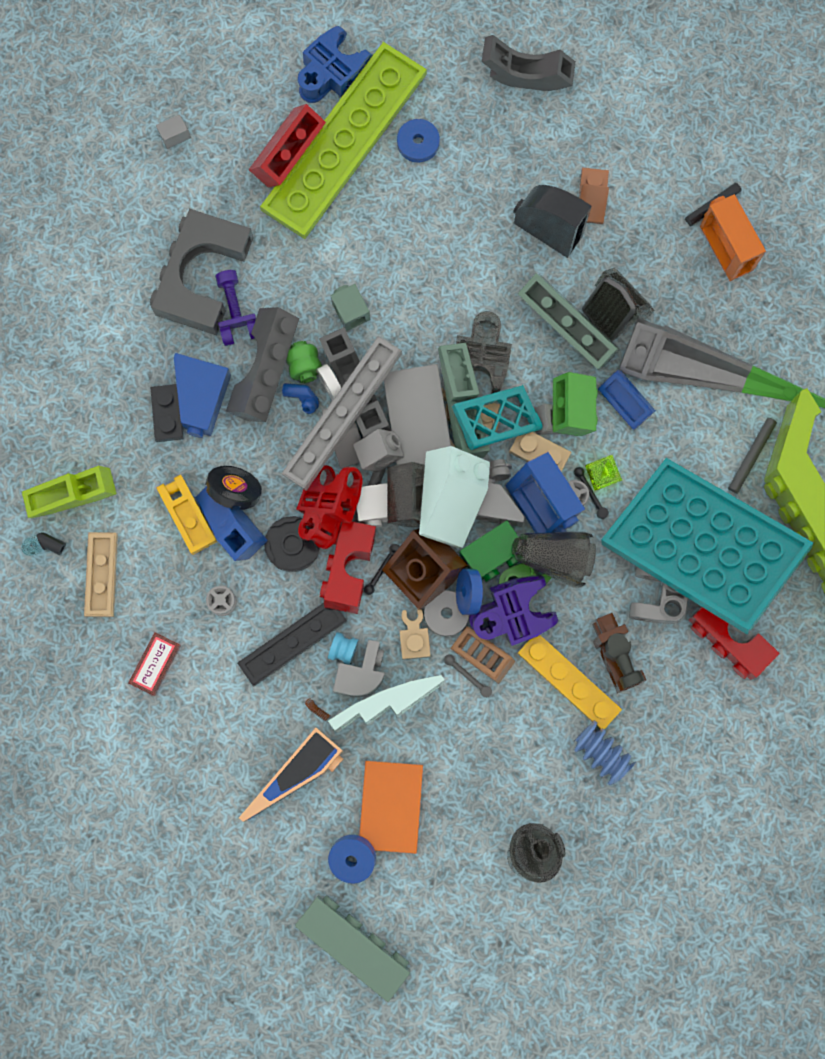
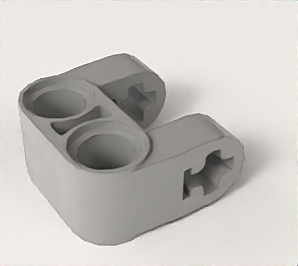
[629,566,688,624]

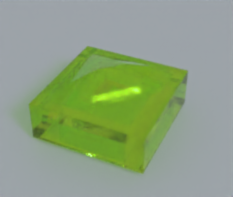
[585,455,622,491]

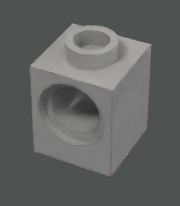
[353,429,404,472]

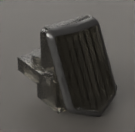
[582,267,655,341]

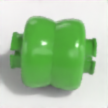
[286,341,322,384]

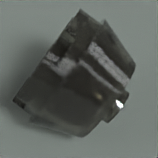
[507,823,566,883]

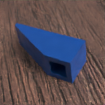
[195,486,268,561]

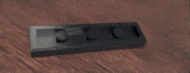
[237,603,347,687]

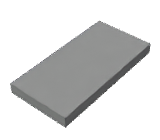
[384,364,451,481]

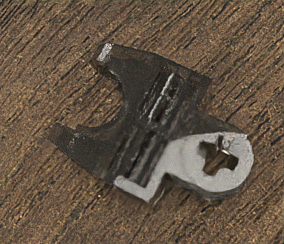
[456,311,512,394]

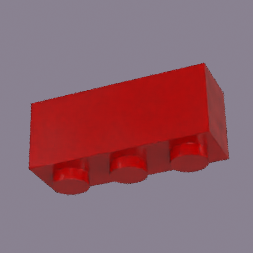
[249,104,326,188]

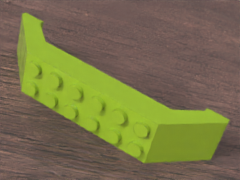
[764,388,825,593]

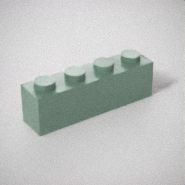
[518,273,620,370]
[295,895,410,1002]

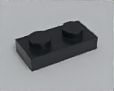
[150,384,184,442]

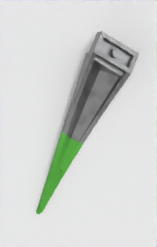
[619,318,825,408]

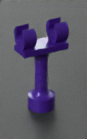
[215,270,256,346]

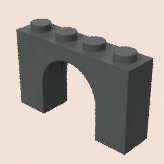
[150,208,254,336]

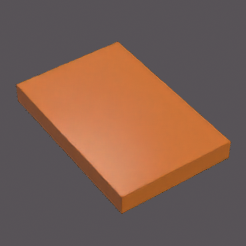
[359,761,423,854]

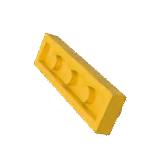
[517,635,622,729]

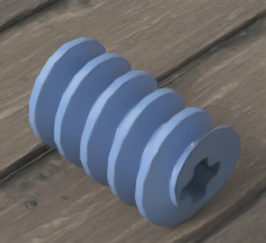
[574,720,636,785]

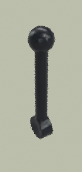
[574,467,609,519]
[364,544,399,595]

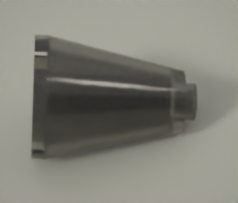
[512,531,596,589]

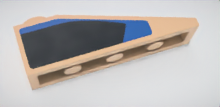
[239,728,343,822]

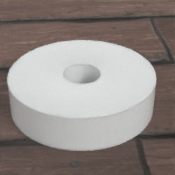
[316,364,341,401]

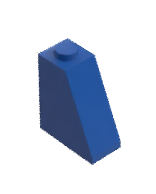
[174,353,231,438]

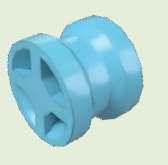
[328,632,359,665]

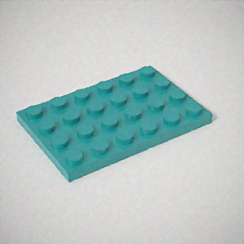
[601,458,813,635]

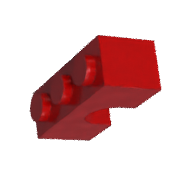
[320,521,376,614]
[688,606,780,680]

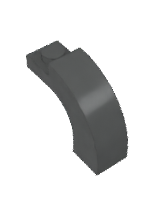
[482,35,576,91]

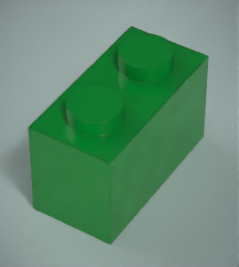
[459,520,526,583]

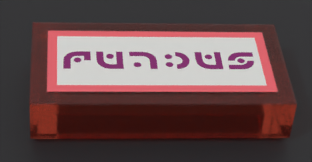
[128,632,181,696]

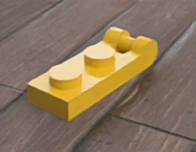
[156,474,217,555]

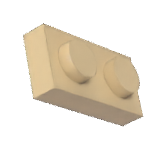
[509,432,572,472]

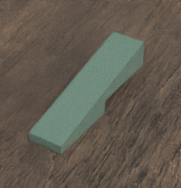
[438,343,490,458]

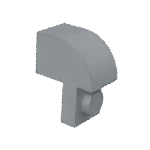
[333,640,385,697]

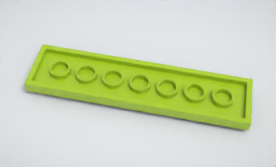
[260,42,427,239]

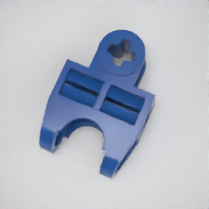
[298,26,373,103]

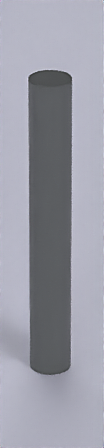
[728,418,777,494]

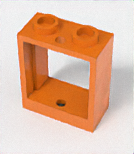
[700,194,766,281]

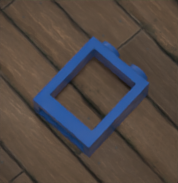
[505,452,585,541]

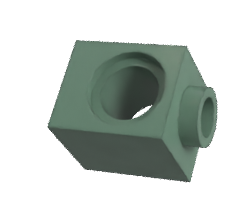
[330,284,371,332]

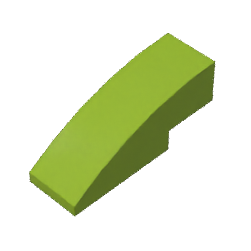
[22,465,117,518]

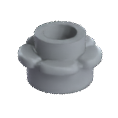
[489,459,512,481]

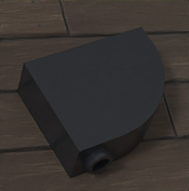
[513,185,592,258]

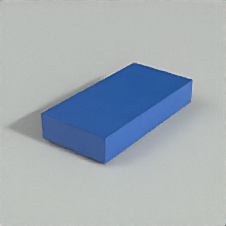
[598,369,656,430]

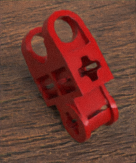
[296,465,363,549]

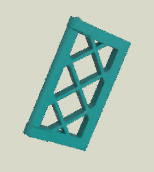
[452,385,543,450]

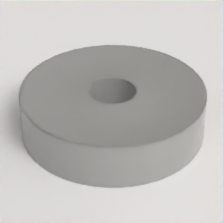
[424,590,469,637]

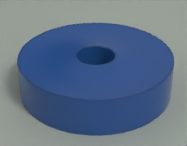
[397,119,440,163]
[456,569,483,615]
[328,835,376,884]

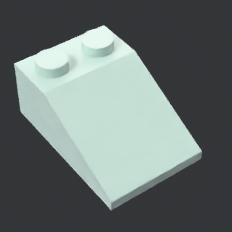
[419,446,490,548]

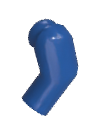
[282,383,319,414]

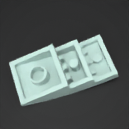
[328,675,445,733]

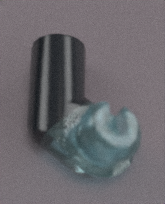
[21,532,66,556]

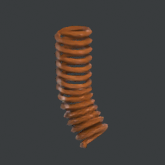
[305,698,331,721]

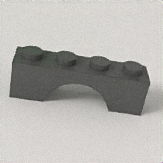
[226,307,300,422]
[319,327,391,437]

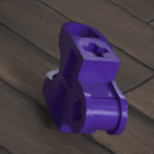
[469,575,559,646]

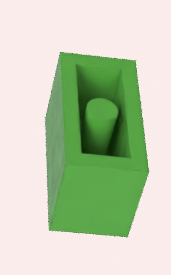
[553,372,598,436]

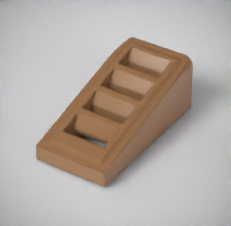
[450,626,515,684]

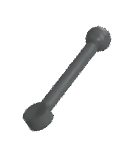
[444,654,492,698]

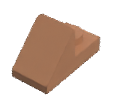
[579,167,609,224]

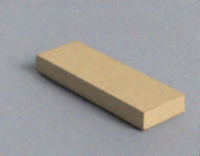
[84,532,118,617]

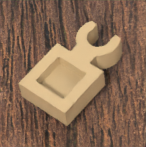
[400,609,431,660]

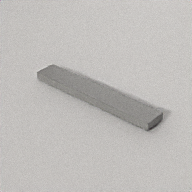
[281,336,402,491]

